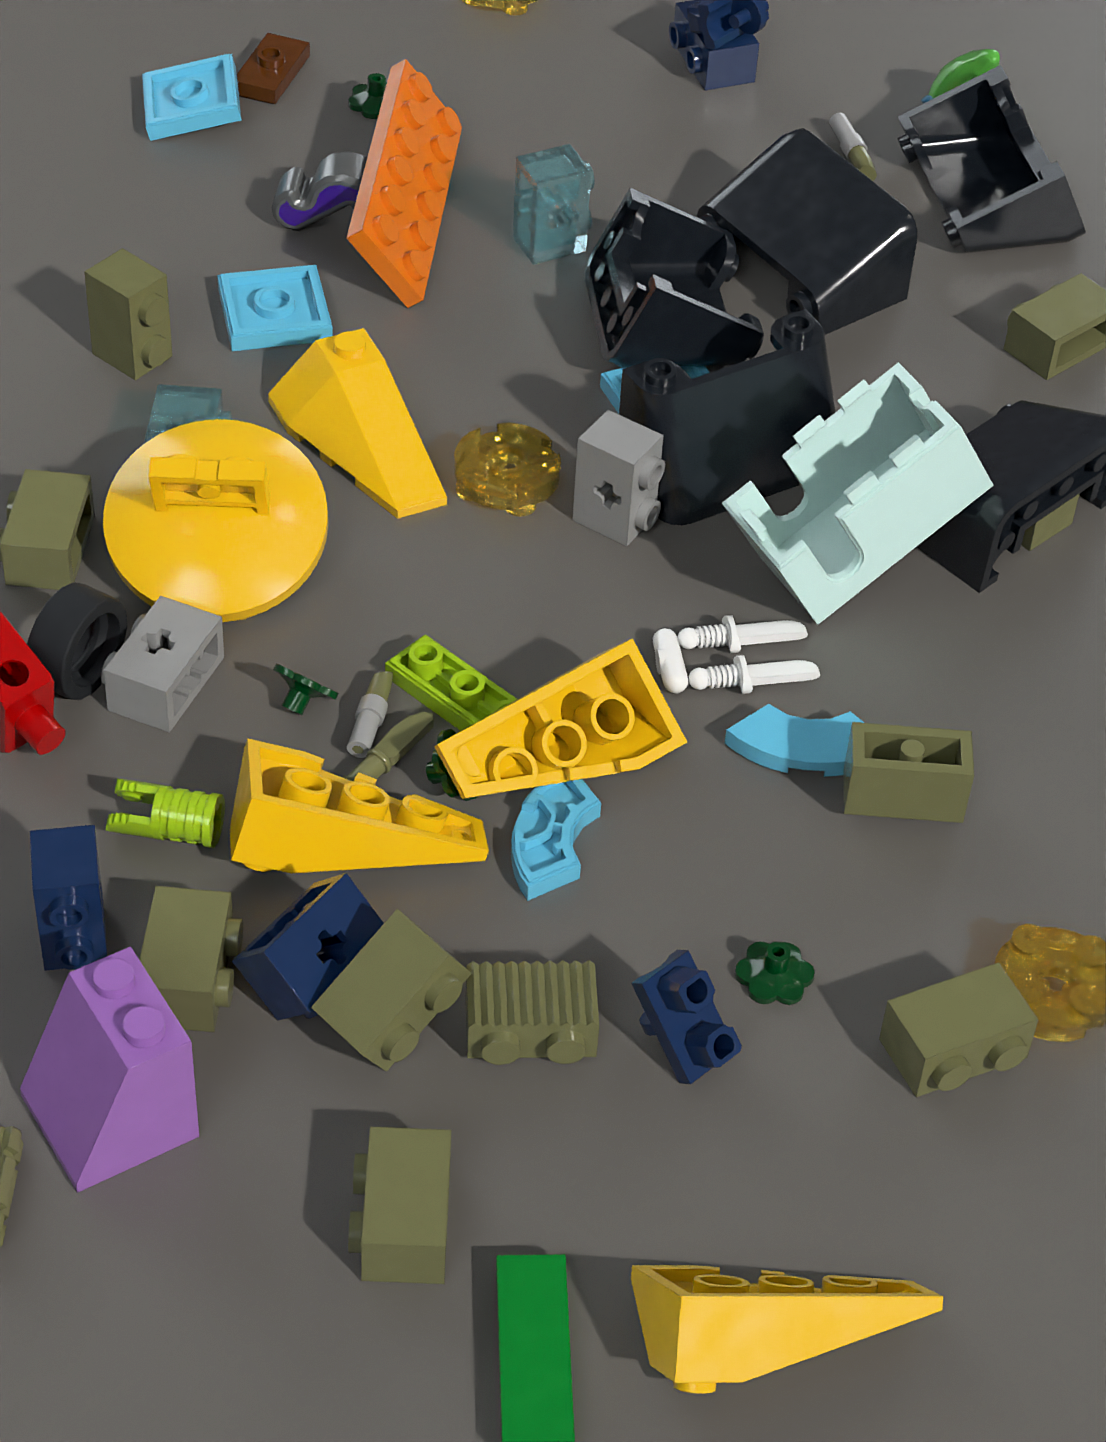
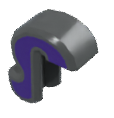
[271,151,367,231]

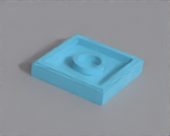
[142,54,242,141]
[217,265,333,351]

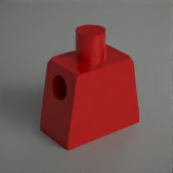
[0,611,66,755]

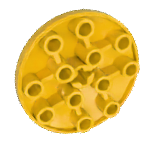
[103,419,328,622]

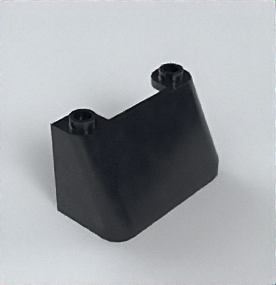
[897,65,1086,253]
[696,128,918,335]
[585,188,764,368]
[619,309,836,526]
[917,400,1106,593]

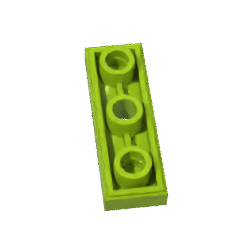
[385,634,517,731]

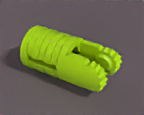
[106,778,225,848]

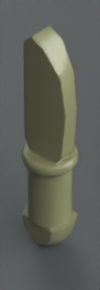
[342,712,434,781]

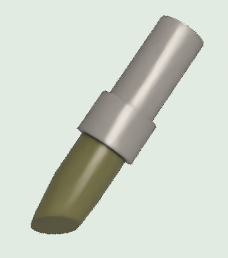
[829,112,877,181]
[347,671,393,758]

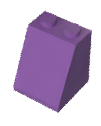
[20,946,199,1193]

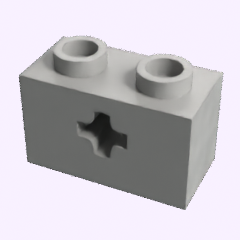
[572,410,665,546]
[101,596,224,733]

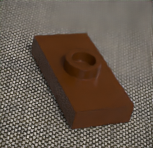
[237,33,310,104]

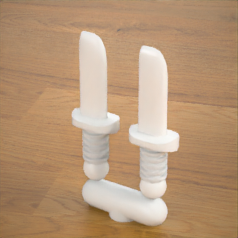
[653,615,820,694]

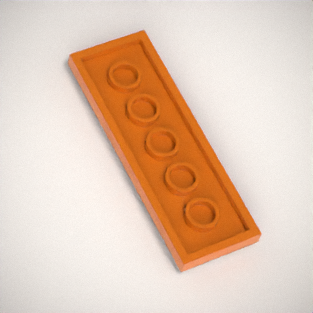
[346,59,462,308]

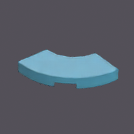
[725,704,864,777]
[511,779,601,901]

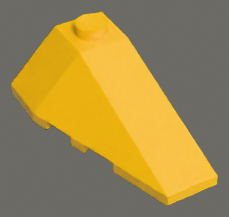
[268,328,447,519]
[434,638,687,799]
[230,738,489,874]
[631,1265,943,1393]

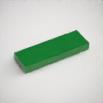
[496,1254,575,1442]

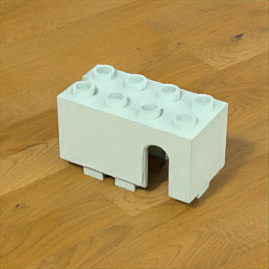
[722,362,994,625]

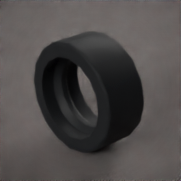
[27,582,128,700]

